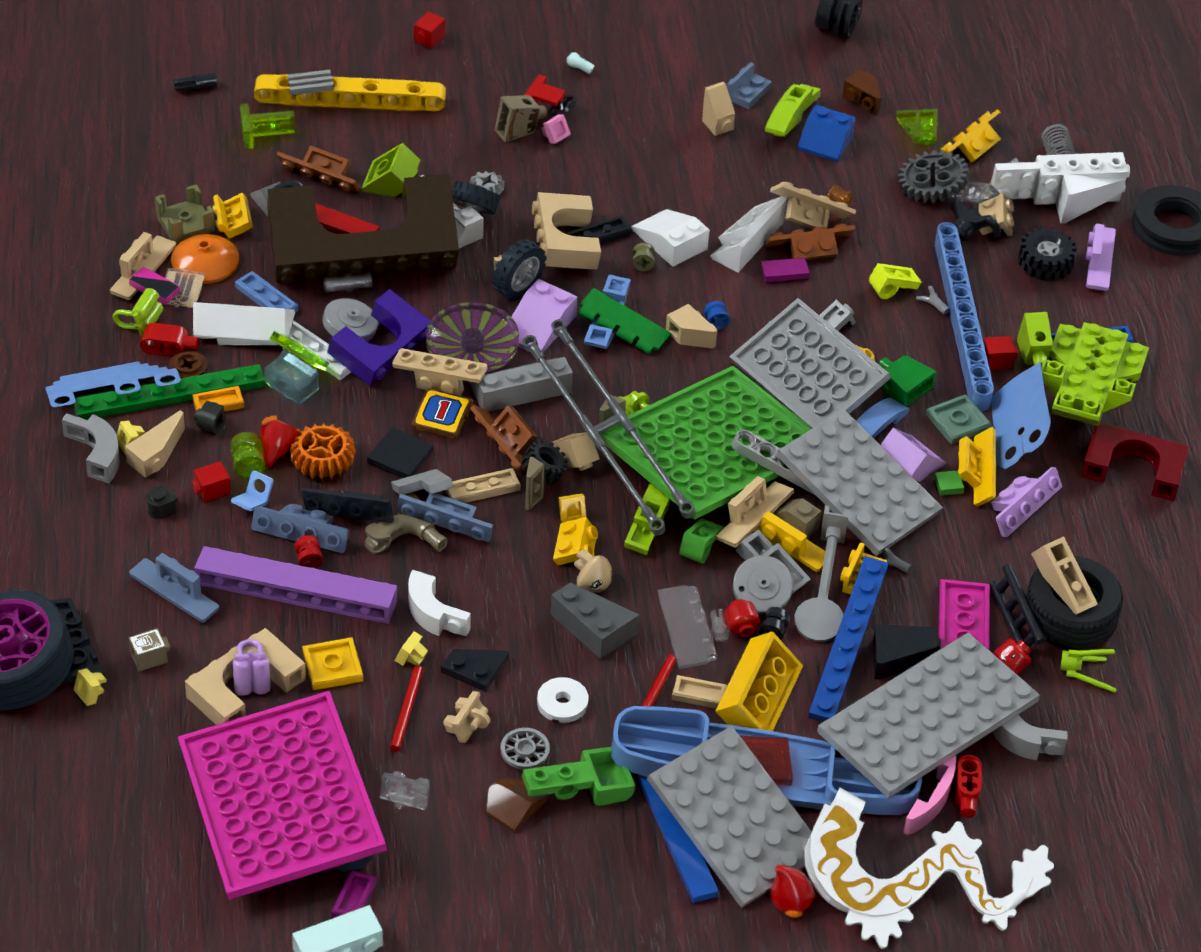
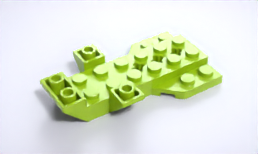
[1041,322,1149,426]

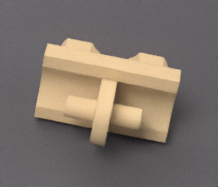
[443,691,490,743]

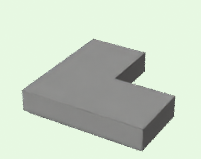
[391,469,453,495]

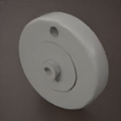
[322,298,379,342]
[733,555,793,616]

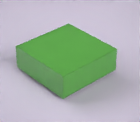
[934,470,964,496]

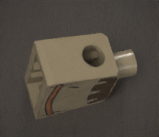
[494,95,547,142]

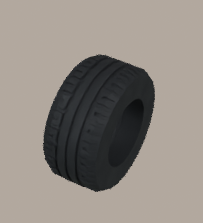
[1026,556,1124,650]

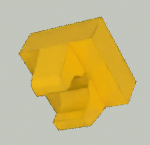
[558,494,586,523]

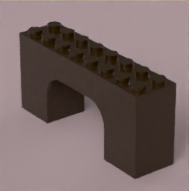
[267,174,459,284]

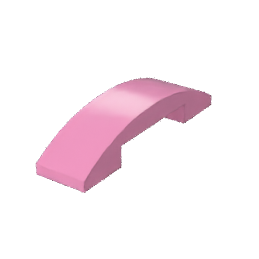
[904,755,956,835]

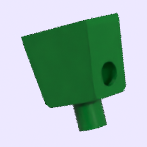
[879,356,936,407]

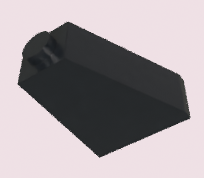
[873,624,941,679]

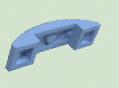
[584,275,631,349]
[856,398,910,438]

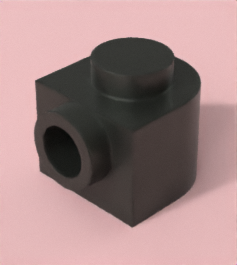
[194,400,226,434]
[146,484,178,519]

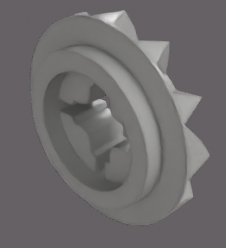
[469,170,504,195]

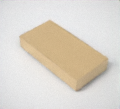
[672,675,727,709]

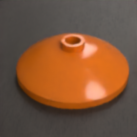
[171,234,239,284]

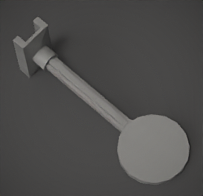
[794,505,850,643]

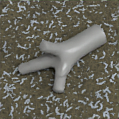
[916,286,950,315]

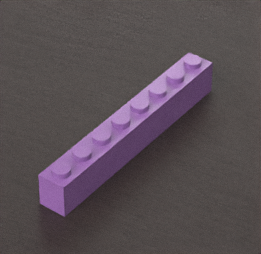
[194,546,397,624]

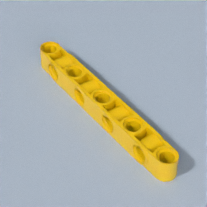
[254,74,446,111]

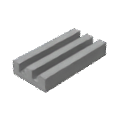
[287,70,334,95]

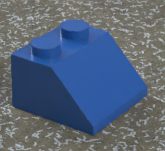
[798,105,856,162]

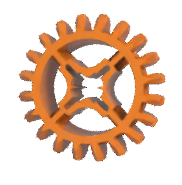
[290,423,356,480]

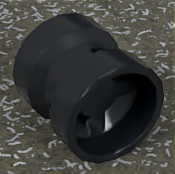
[759,607,790,640]

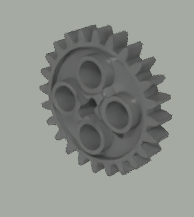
[898,150,970,203]

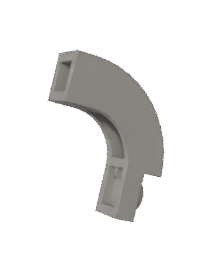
[62,413,120,484]
[992,714,1067,760]

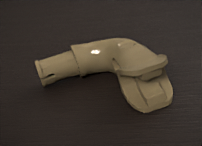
[364,514,448,554]

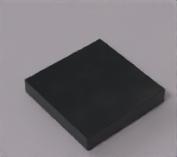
[367,428,433,478]

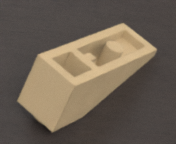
[125,410,185,478]
[1031,537,1098,614]

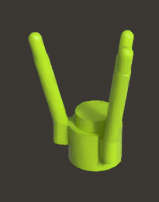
[1060,649,1116,692]

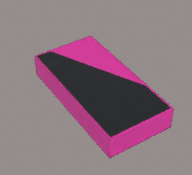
[129,266,180,305]

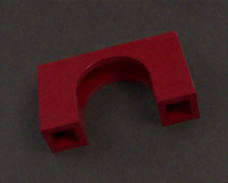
[1081,423,1189,501]

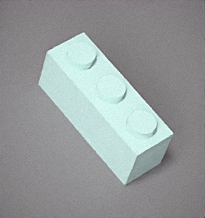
[292,905,383,952]

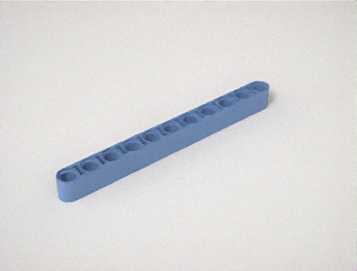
[935,222,994,411]

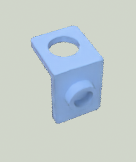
[231,470,274,511]

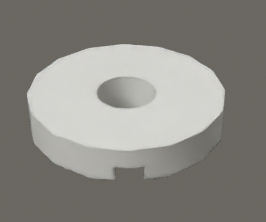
[537,677,589,723]

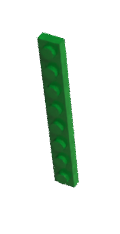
[73,364,265,420]

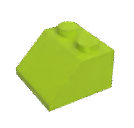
[361,143,421,197]

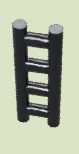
[989,564,1046,658]

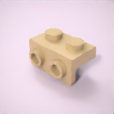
[979,192,1014,236]

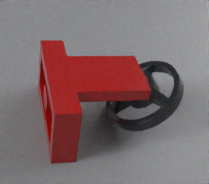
[524,74,577,117]

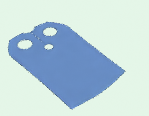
[991,362,1051,469]

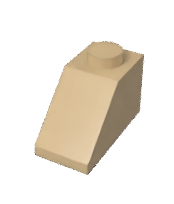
[702,82,735,136]
[552,432,600,471]

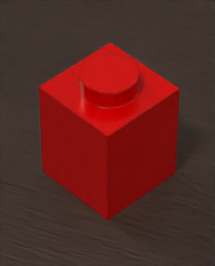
[414,12,445,48]
[983,336,1018,370]
[191,461,231,503]

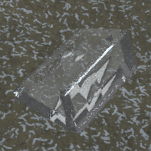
[959,181,1000,203]

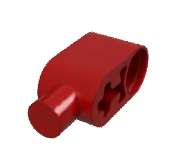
[140,323,199,357]
[955,755,982,818]

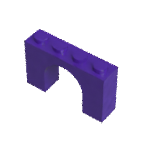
[327,289,432,386]

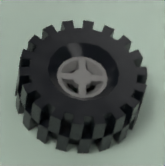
[1018,227,1077,281]

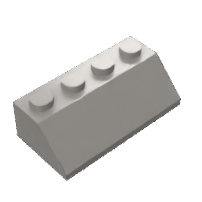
[468,357,573,412]

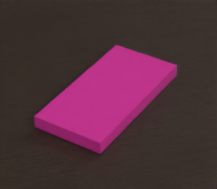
[938,579,990,650]

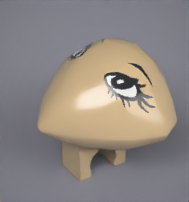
[574,549,612,593]

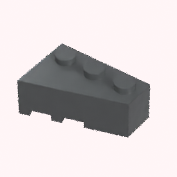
[550,582,640,659]

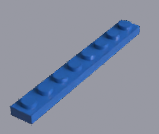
[808,556,889,722]

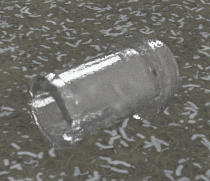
[710,609,730,642]

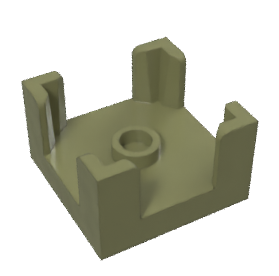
[155,185,215,244]

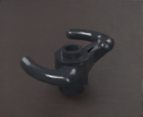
[947,193,1001,241]

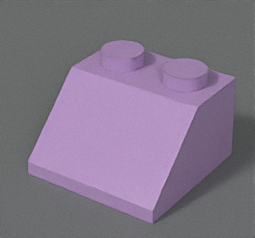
[881,428,946,482]

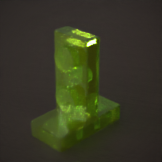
[240,103,295,149]

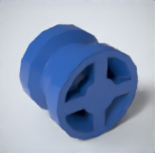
[704,301,730,330]

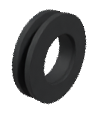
[1132,185,1201,256]

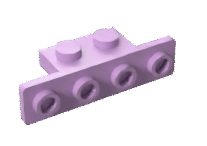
[1086,224,1116,291]
[991,467,1062,537]

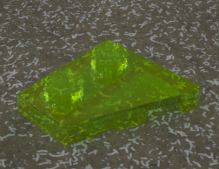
[896,109,938,144]
[269,331,329,371]

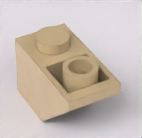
[666,304,717,348]

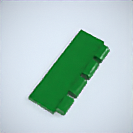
[579,288,671,355]

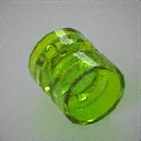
[230,432,265,478]

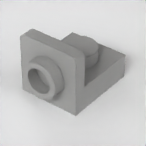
[819,300,856,331]

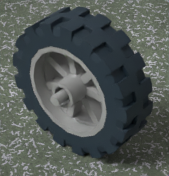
[492,239,547,300]

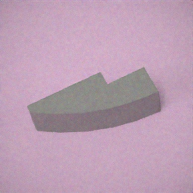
[736,529,811,594]

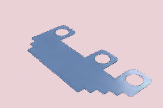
[46,361,181,407]

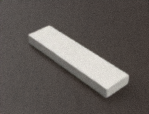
[286,320,351,380]

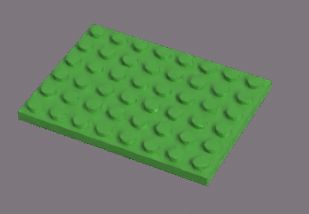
[599,366,811,519]

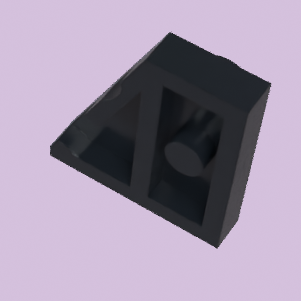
[441,649,509,692]

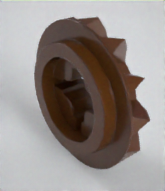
[169,351,207,378]

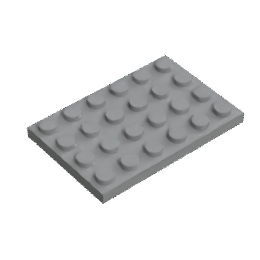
[729,298,890,429]
[776,409,943,556]
[647,726,812,908]

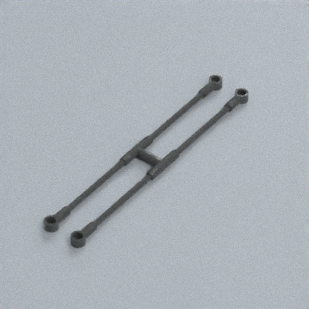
[523,319,695,535]

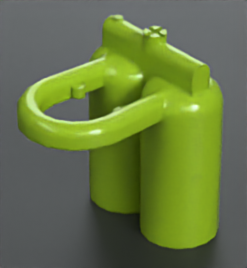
[113,288,164,337]

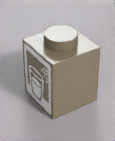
[128,628,170,672]

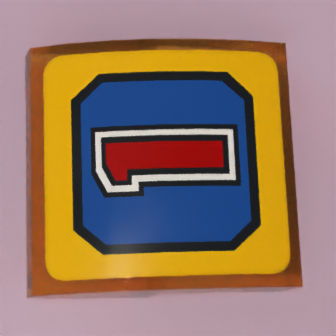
[412,388,473,439]

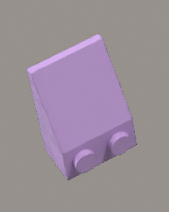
[501,279,577,353]

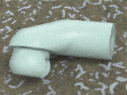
[567,52,595,74]

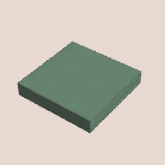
[926,394,992,445]

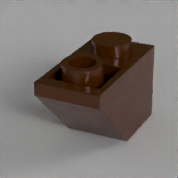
[842,68,881,115]

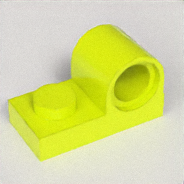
[869,263,922,299]

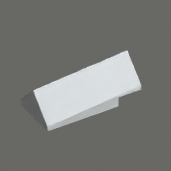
[710,196,787,273]
[193,302,295,345]

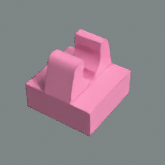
[541,114,571,144]

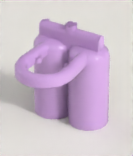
[233,639,271,696]

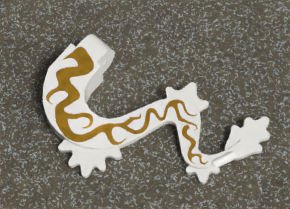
[804,788,1054,949]

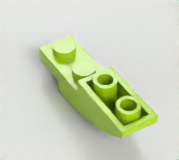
[765,84,821,137]
[624,483,671,555]

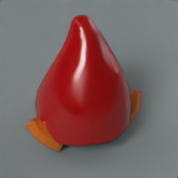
[260,415,300,468]
[770,865,815,918]

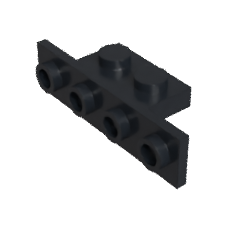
[302,488,394,523]

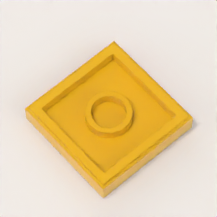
[302,637,363,690]

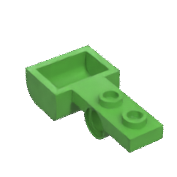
[522,747,635,806]

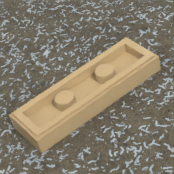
[444,468,521,503]

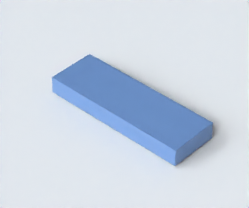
[235,271,299,313]

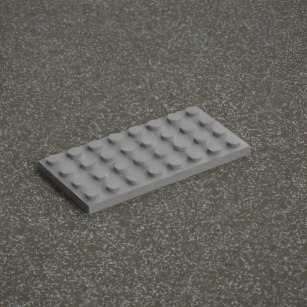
[817,632,1040,798]

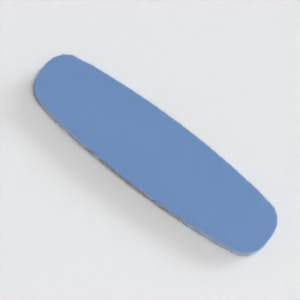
[611,706,922,815]

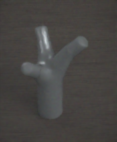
[881,547,912,573]

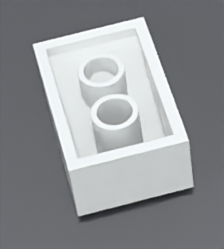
[632,209,709,267]

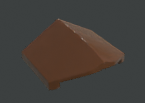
[486,779,548,833]

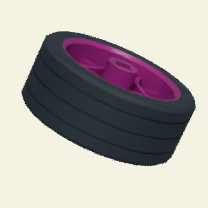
[0,590,74,710]

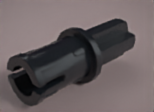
[174,73,217,91]

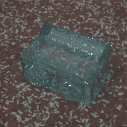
[264,349,319,405]

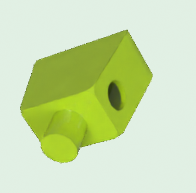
[1017,312,1053,367]

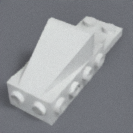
[989,152,1130,224]

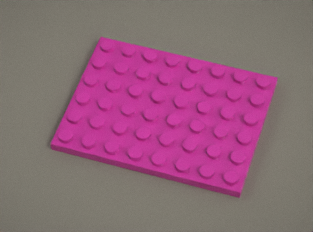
[178,691,387,900]

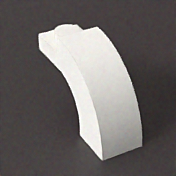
[408,570,471,636]

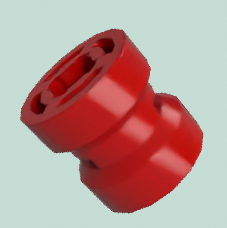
[294,535,323,569]

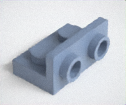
[727,62,772,110]

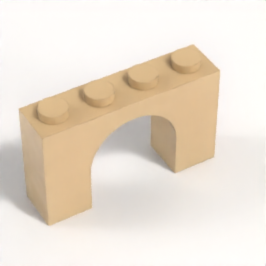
[532,192,601,270]
[185,628,306,725]

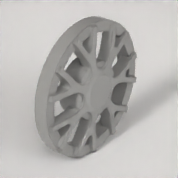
[501,728,550,770]

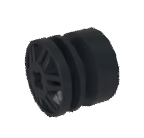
[815,0,863,37]

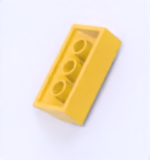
[716,631,803,731]

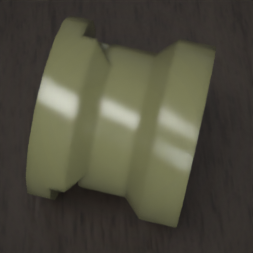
[632,243,655,271]

